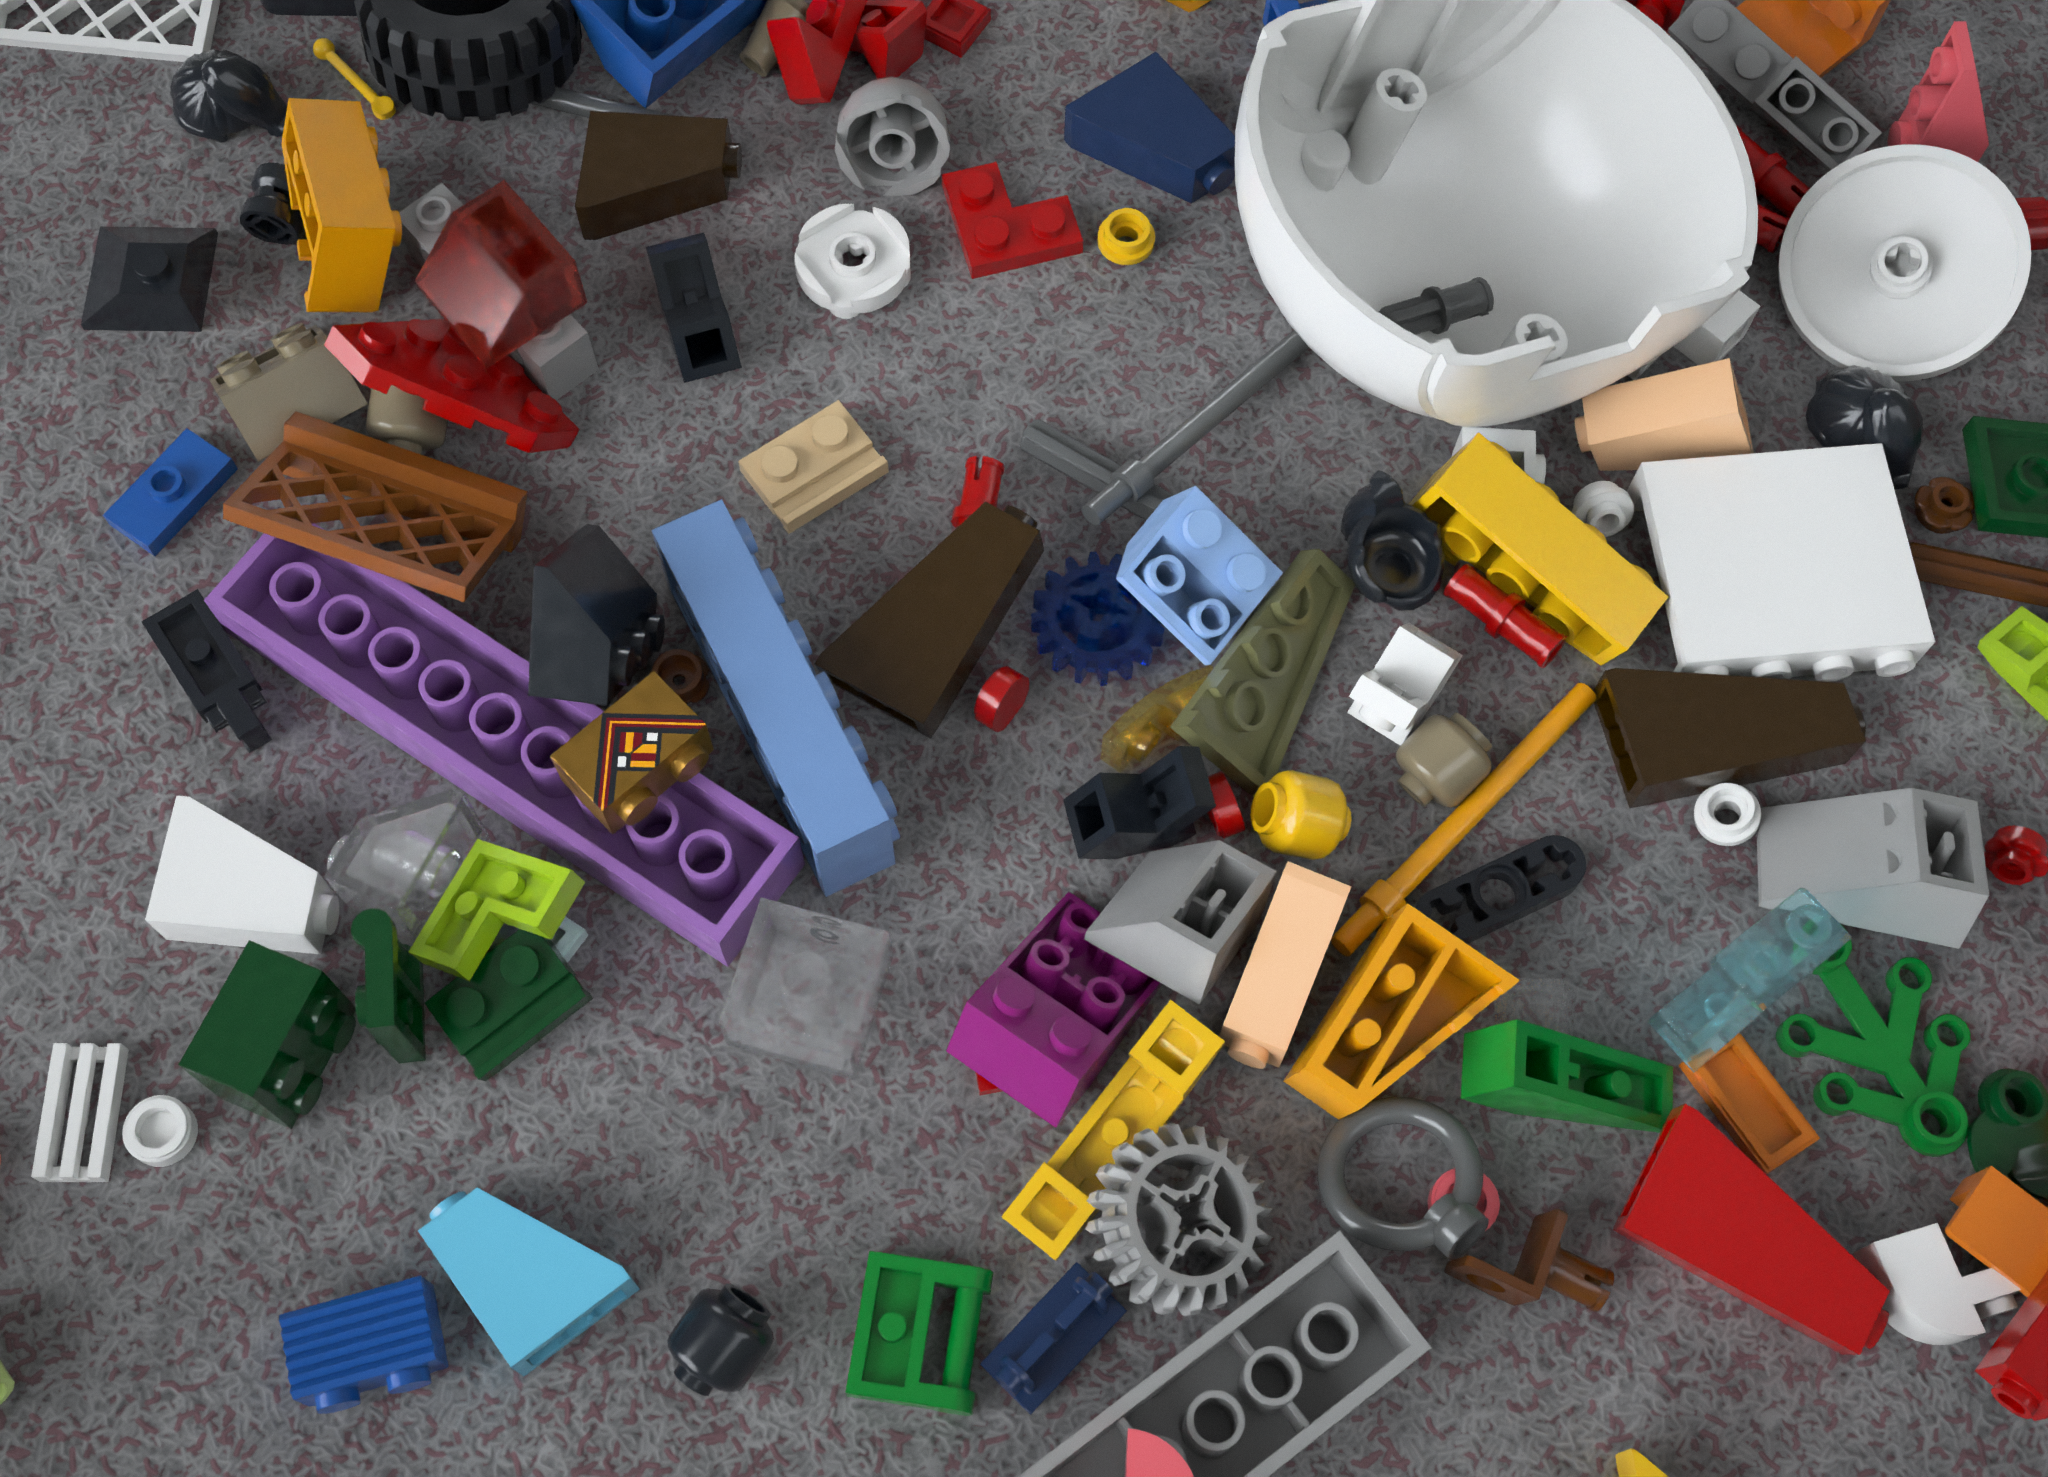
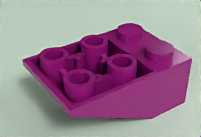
[946,891,1162,1128]

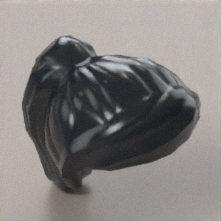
[170,49,287,143]
[1805,365,1923,489]
[1341,470,1445,611]

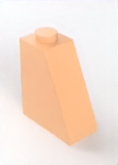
[1574,358,1754,471]
[1219,861,1352,1069]

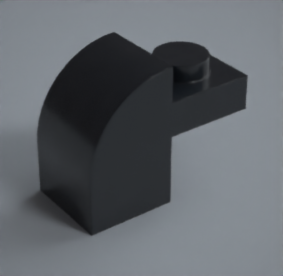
[646,232,742,383]
[1063,746,1216,859]

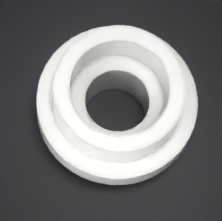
[1572,481,1634,537]
[1694,783,1761,846]

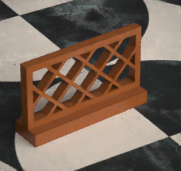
[223,411,528,602]

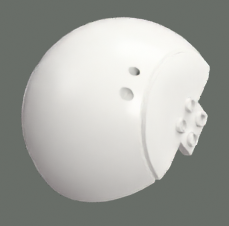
[1235,0,1758,427]

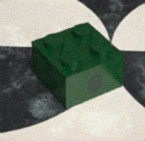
[178,940,356,1129]

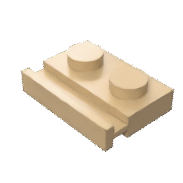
[738,400,889,534]

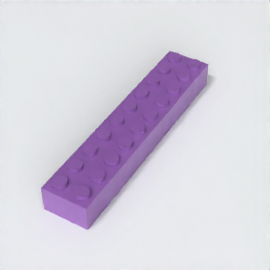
[204,523,805,967]

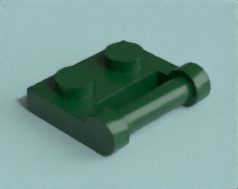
[351,908,426,1064]

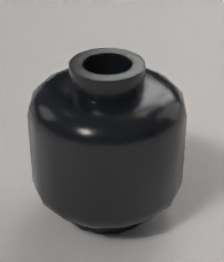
[667,1283,774,1396]

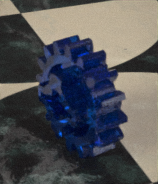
[1031,551,1165,686]

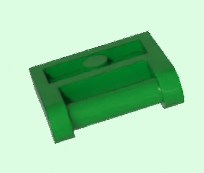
[845,1251,994,1416]

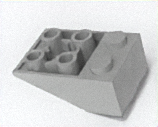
[1757,788,1989,949]

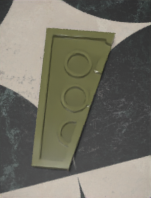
[1170,548,1355,795]

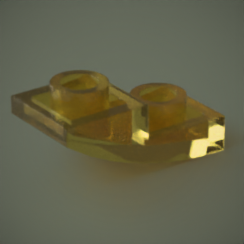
[1100,665,1214,773]

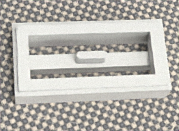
[31,1043,129,1182]

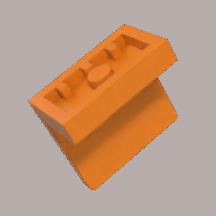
[1736,0,1891,78]

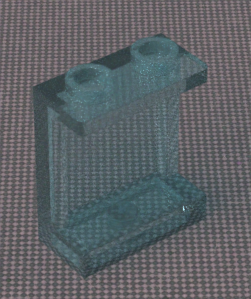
[1647,888,1853,1073]

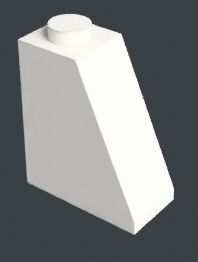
[145,796,340,954]

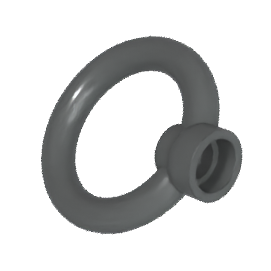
[1317,1097,1489,1260]

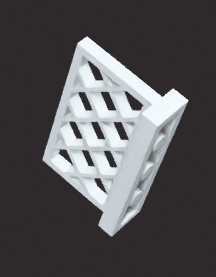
[0,0,220,62]

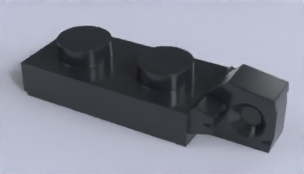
[141,589,272,753]

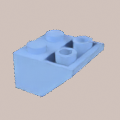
[1116,486,1283,666]

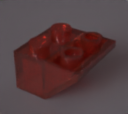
[415,180,588,369]

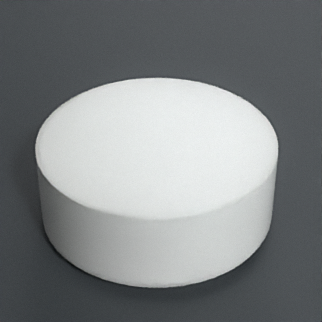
[122,1095,198,1167]

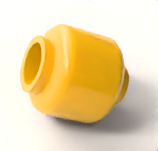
[1250,770,1352,860]

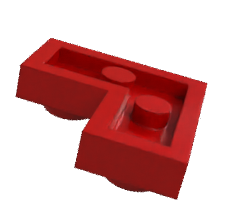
[941,162,1084,279]

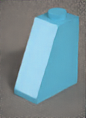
[418,1187,640,1376]

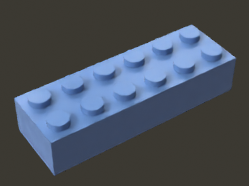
[652,499,900,897]

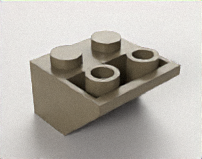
[209,323,368,462]

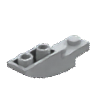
[1668,0,1882,171]

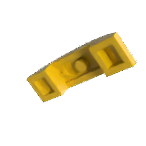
[1001,999,1225,1261]

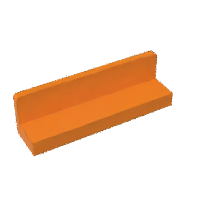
[1945,1166,2048,1298]

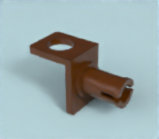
[1444,1208,1614,1312]

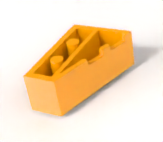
[281,98,402,312]
[1283,903,1520,1120]

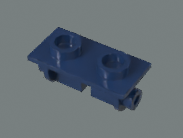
[980,1262,1127,1415]

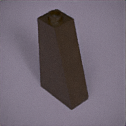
[815,502,1044,739]
[1593,668,1866,809]

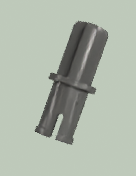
[1379,277,1494,335]

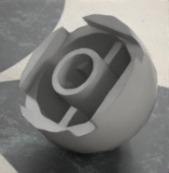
[835,76,950,196]

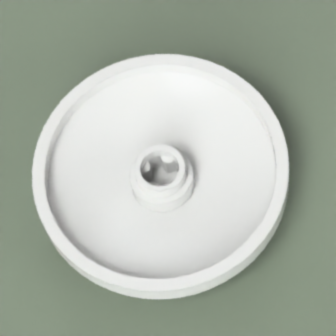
[1778,144,2031,382]

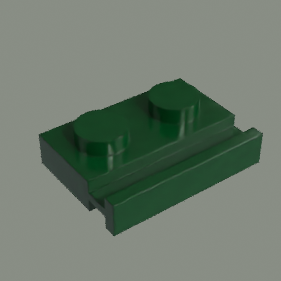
[424,929,593,1081]

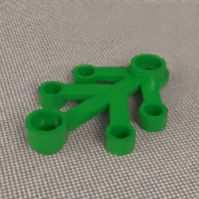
[1776,919,1971,1157]

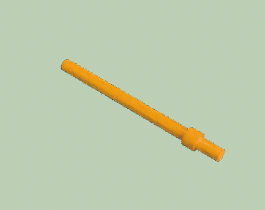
[1330,683,1597,956]

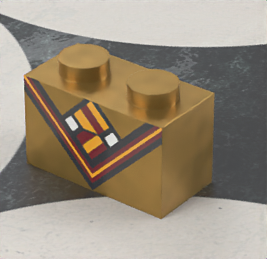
[550,671,714,835]

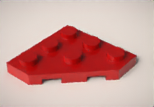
[324,316,580,453]

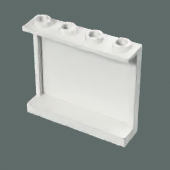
[1627,443,1935,682]

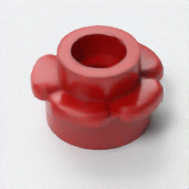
[1984,825,2048,885]

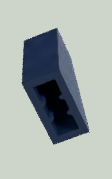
[1064,52,1235,203]

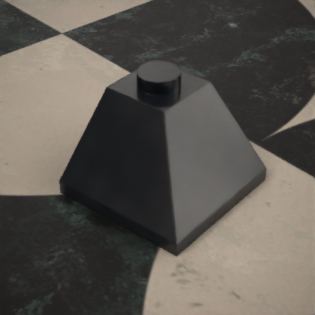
[81,226,218,332]

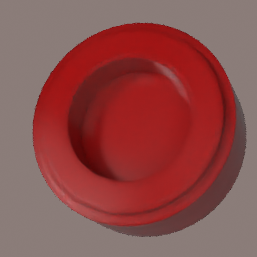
[974,666,1030,732]
[1207,771,1245,839]

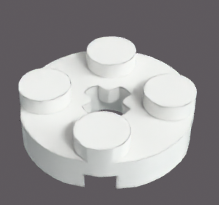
[795,204,911,319]

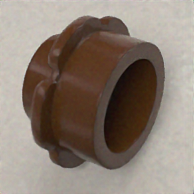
[1914,477,1975,534]
[649,649,710,704]

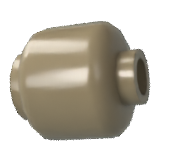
[366,385,448,454]
[1395,712,1492,808]

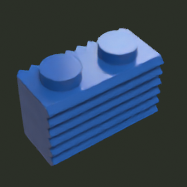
[279,1275,449,1414]

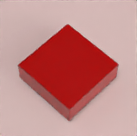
[924,0,991,58]

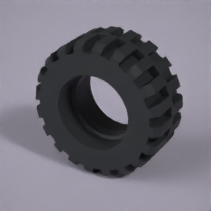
[354,0,582,122]

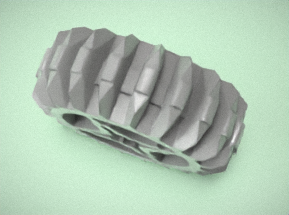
[1085,1123,1273,1317]

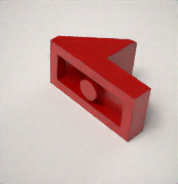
[767,0,867,105]
[849,0,927,79]

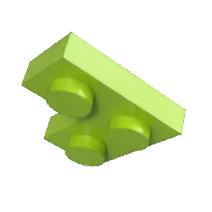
[408,839,585,981]

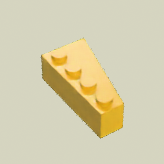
[1409,432,1669,666]

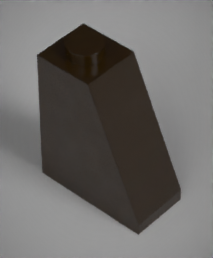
[575,111,742,240]

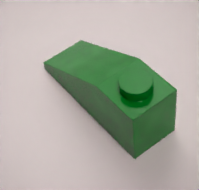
[1461,1019,1673,1133]

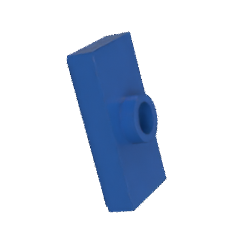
[103,428,238,556]

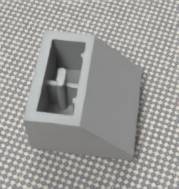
[1084,840,1277,1005]

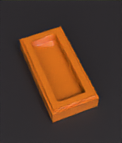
[1678,1027,1821,1175]

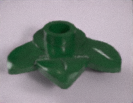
[1967,1068,2048,1201]

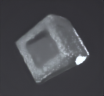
[1495,978,1576,1036]

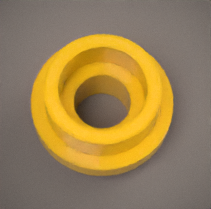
[1097,208,1155,265]

